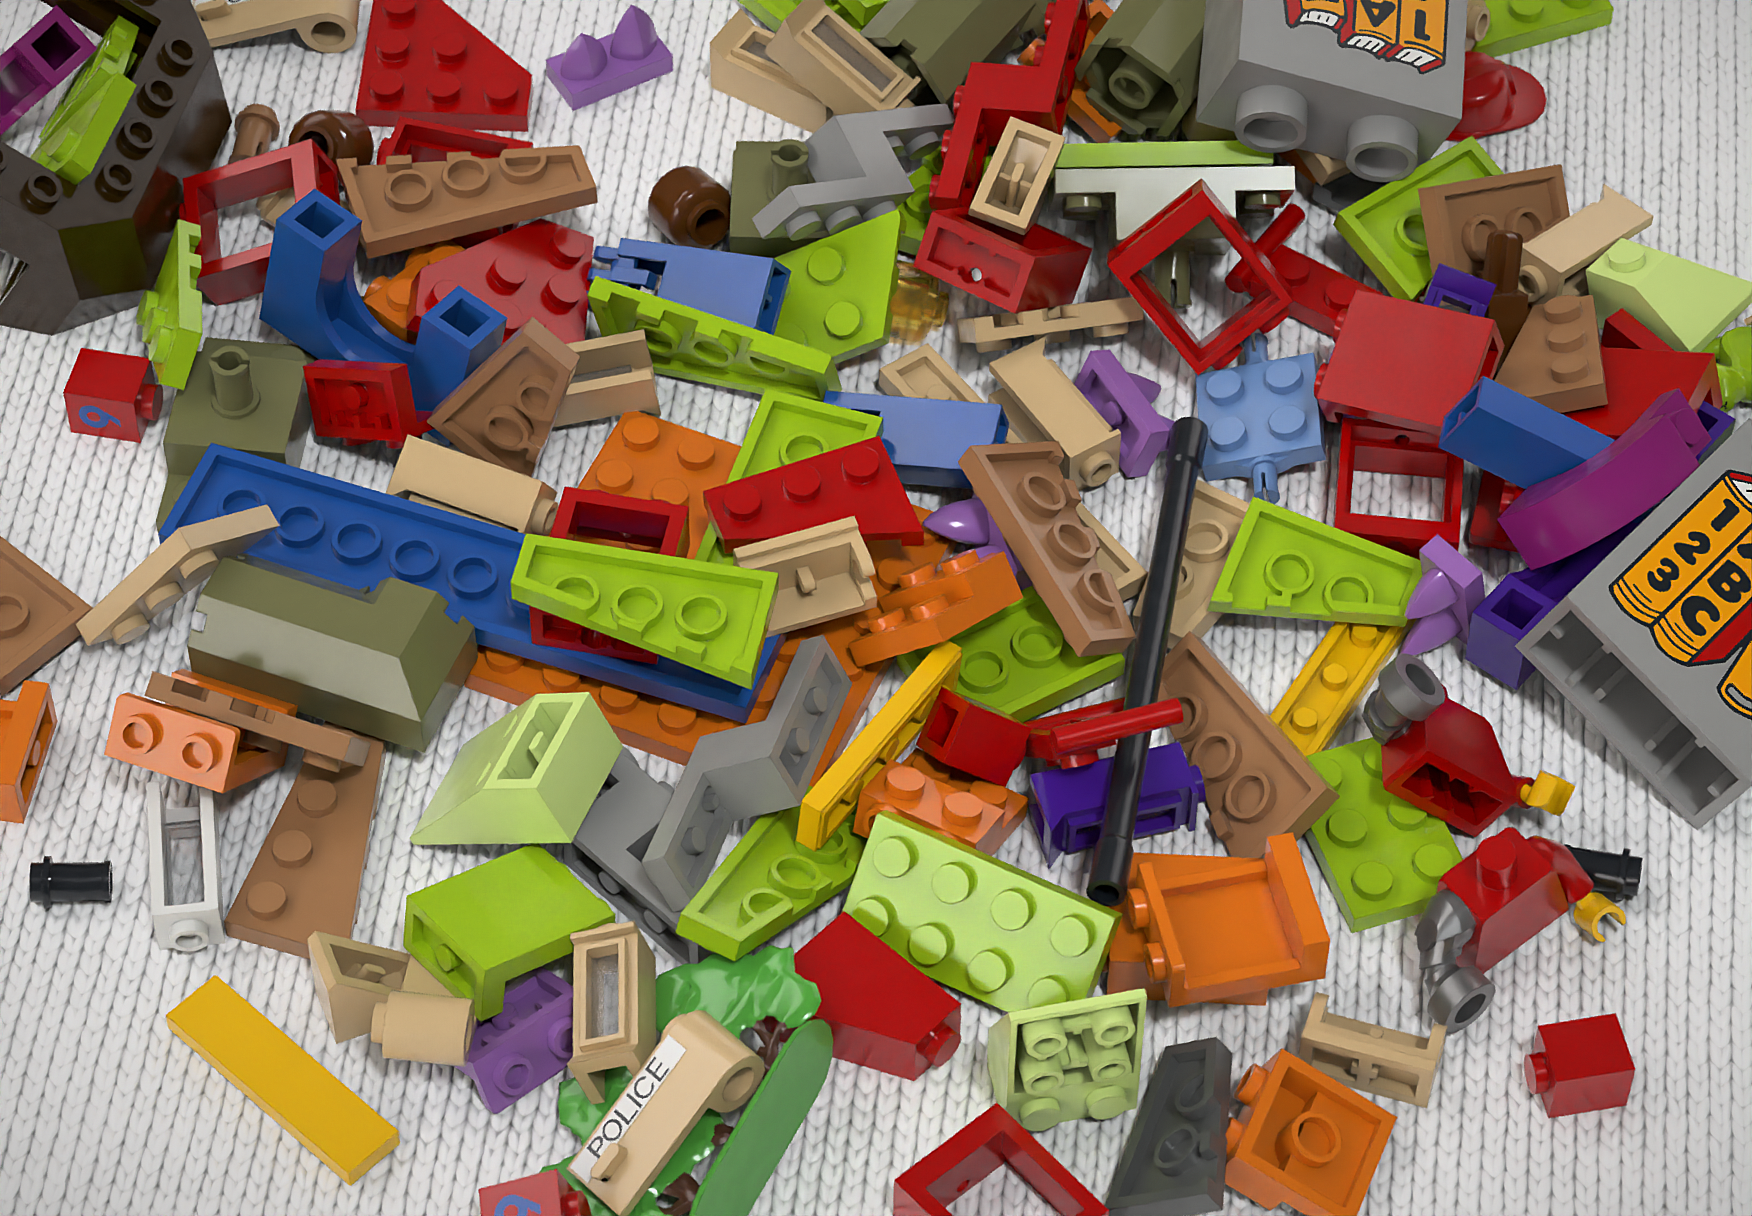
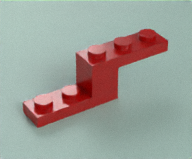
[929,0,1091,210]

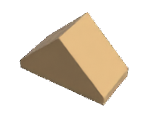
[968,116,1066,235]
[307,931,411,1044]

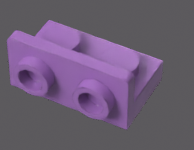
[454,966,573,1114]

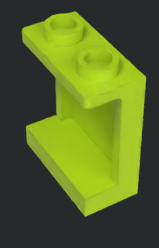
[403,843,616,1022]

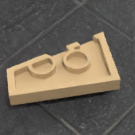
[957,296,1145,353]
[1132,479,1250,649]
[76,504,280,646]

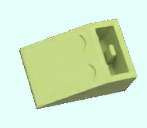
[410,692,623,845]
[987,988,1147,1131]

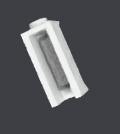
[146,781,226,951]

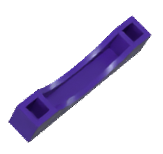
[1465,400,1736,691]

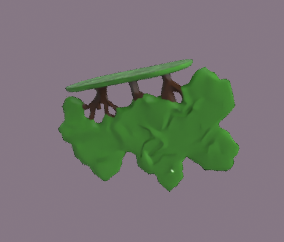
[539,945,833,1216]

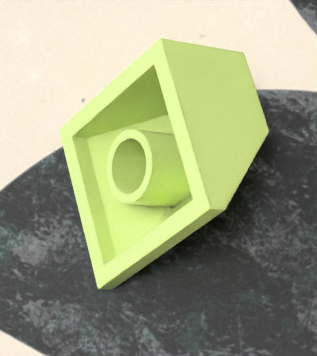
[1586,238,1752,352]

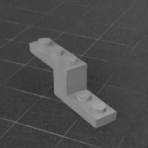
[752,103,955,240]
[641,635,852,912]
[563,746,715,965]

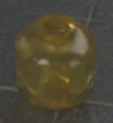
[890,260,949,343]

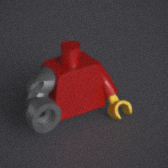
[1361,653,1575,837]
[1414,827,1626,1033]

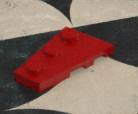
[703,436,924,554]

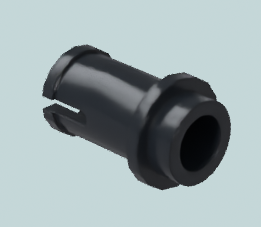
[1564,844,1643,901]
[29,856,113,908]

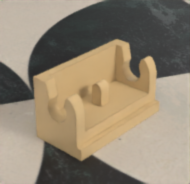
[733,516,877,638]
[1298,992,1447,1108]

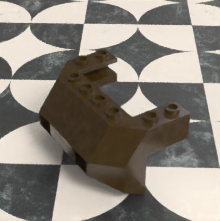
[0,0,232,336]

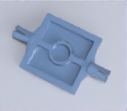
[1195,333,1326,504]

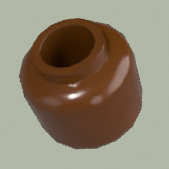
[288,110,374,185]
[648,165,731,249]

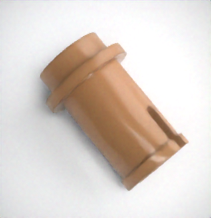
[228,104,280,164]

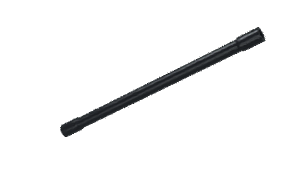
[1086,417,1208,906]

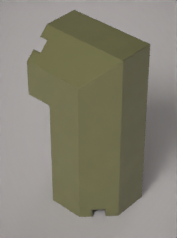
[859,0,1056,115]
[1074,0,1206,136]
[187,553,478,753]

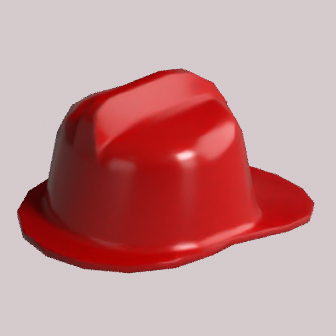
[1446,51,1547,142]

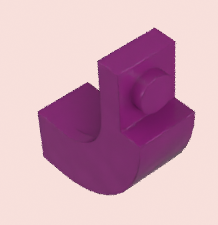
[0,5,98,136]
[1497,388,1712,570]

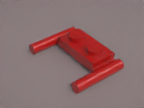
[1224,204,1429,337]
[1023,697,1184,769]

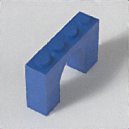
[259,188,508,447]

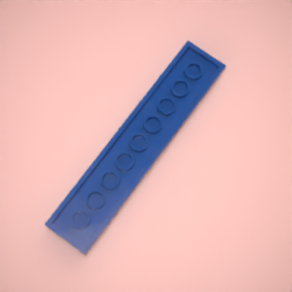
[158,443,789,723]

